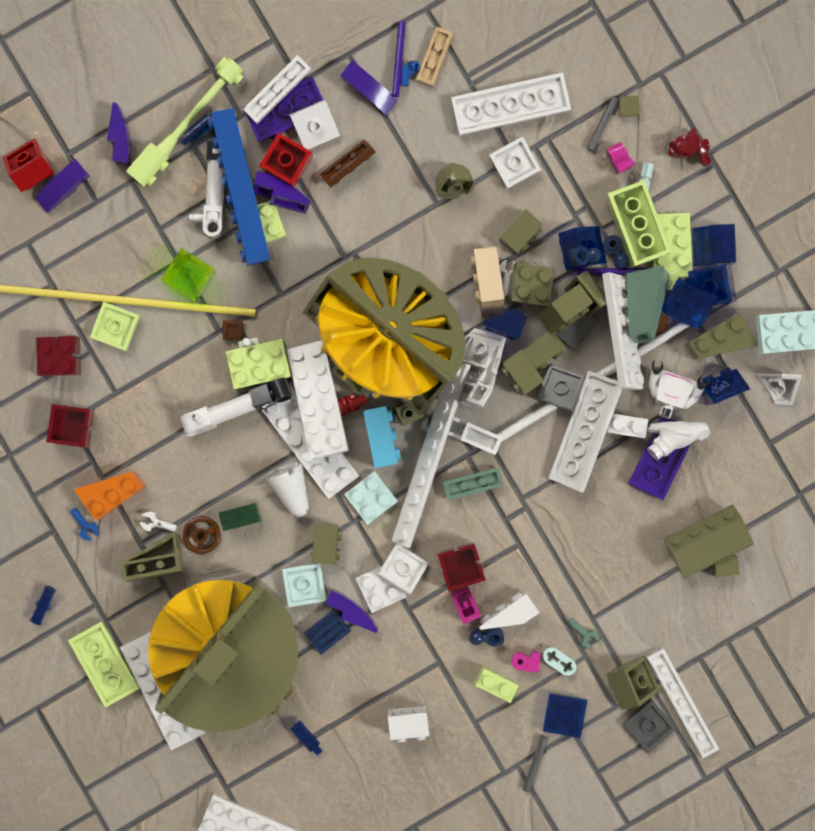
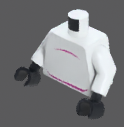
[648,360,710,419]

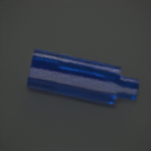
[180,114,210,146]
[290,720,323,756]

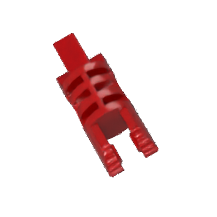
[338,394,367,416]

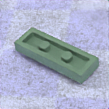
[443,467,504,500]

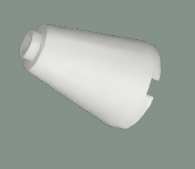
[265,462,309,518]

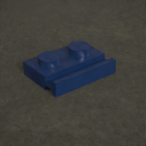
[304,609,351,655]

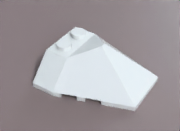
[437,328,506,412]

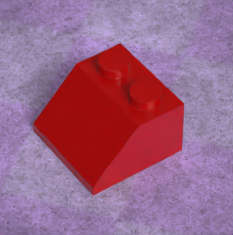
[2,138,54,192]

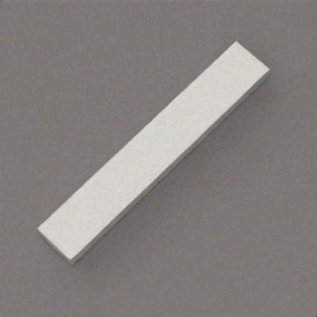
[646,647,720,759]

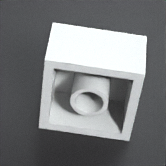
[388,706,429,743]

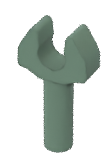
[567,618,600,649]

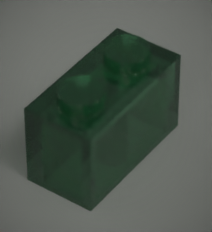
[219,502,263,531]

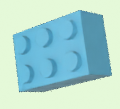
[363,406,401,468]

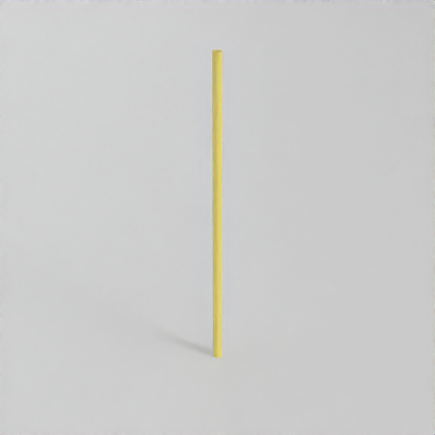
[0,285,256,317]

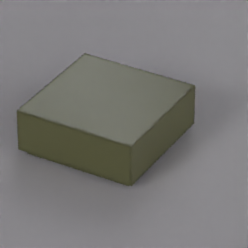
[618,96,640,117]

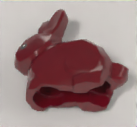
[668,128,711,166]

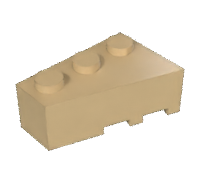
[470,247,504,317]

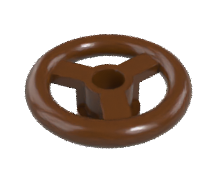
[183,516,221,554]

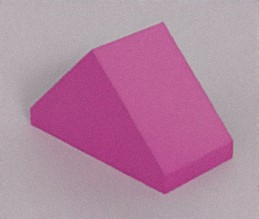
[451,587,481,625]

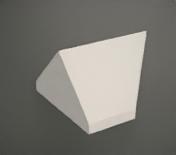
[756,374,801,405]

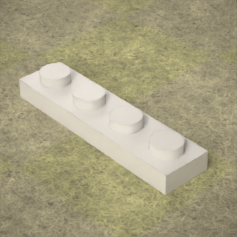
[243,55,311,124]

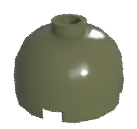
[435,163,474,199]

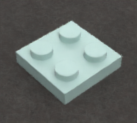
[344,471,398,525]
[282,563,327,607]

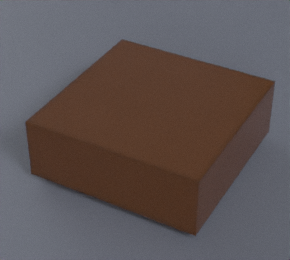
[223,320,243,340]

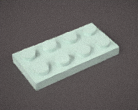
[755,310,815,354]

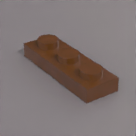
[319,139,376,188]

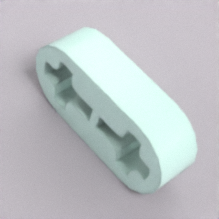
[543,646,576,676]

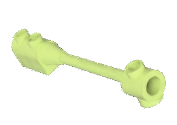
[126,57,244,187]

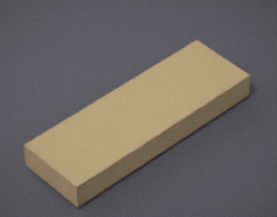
[415,27,454,88]

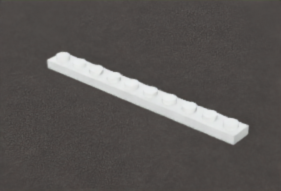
[392,362,471,548]

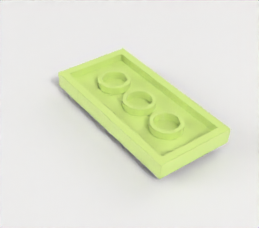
[652,213,693,291]
[68,621,140,708]

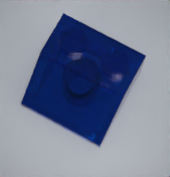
[692,224,736,266]
[558,226,607,271]
[688,264,737,309]
[662,276,719,329]
[481,309,527,341]
[697,367,750,405]

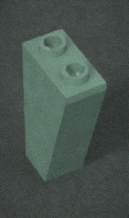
[626,266,670,343]

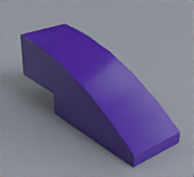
[340,60,398,116]
[107,102,132,166]
[35,159,91,213]
[253,171,310,214]
[326,588,378,633]

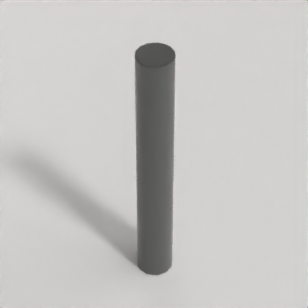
[587,97,619,152]
[523,735,548,793]

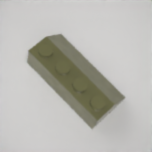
[664,504,754,579]

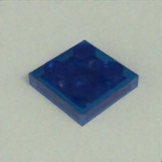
[542,692,588,738]

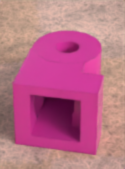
[606,142,635,175]
[511,650,540,673]

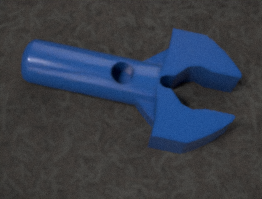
[70,508,99,541]

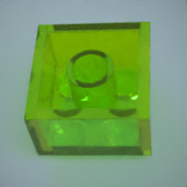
[161,248,216,304]

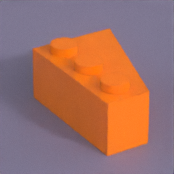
[73,471,147,521]

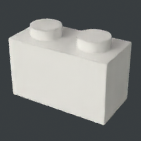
[606,414,648,438]

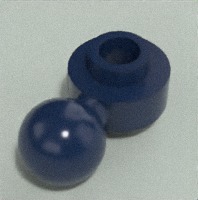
[603,235,629,269]
[569,246,601,266]
[469,627,504,647]

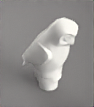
[647,421,710,460]

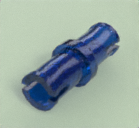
[29,585,57,625]

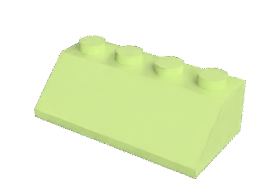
[605,180,671,268]

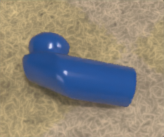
[400,61,420,87]

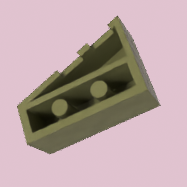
[685,313,758,360]
[120,532,185,582]

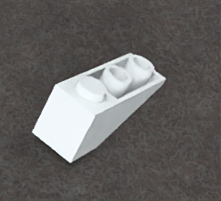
[478,592,540,630]

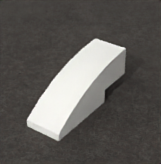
[448,417,503,455]

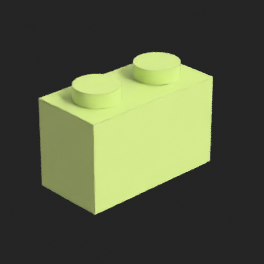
[475,665,519,703]

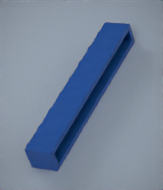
[207,108,270,267]

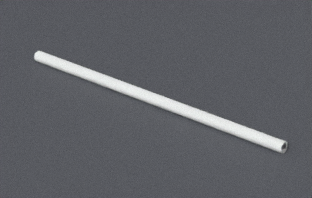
[496,311,703,442]

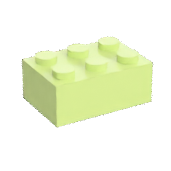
[226,339,292,390]

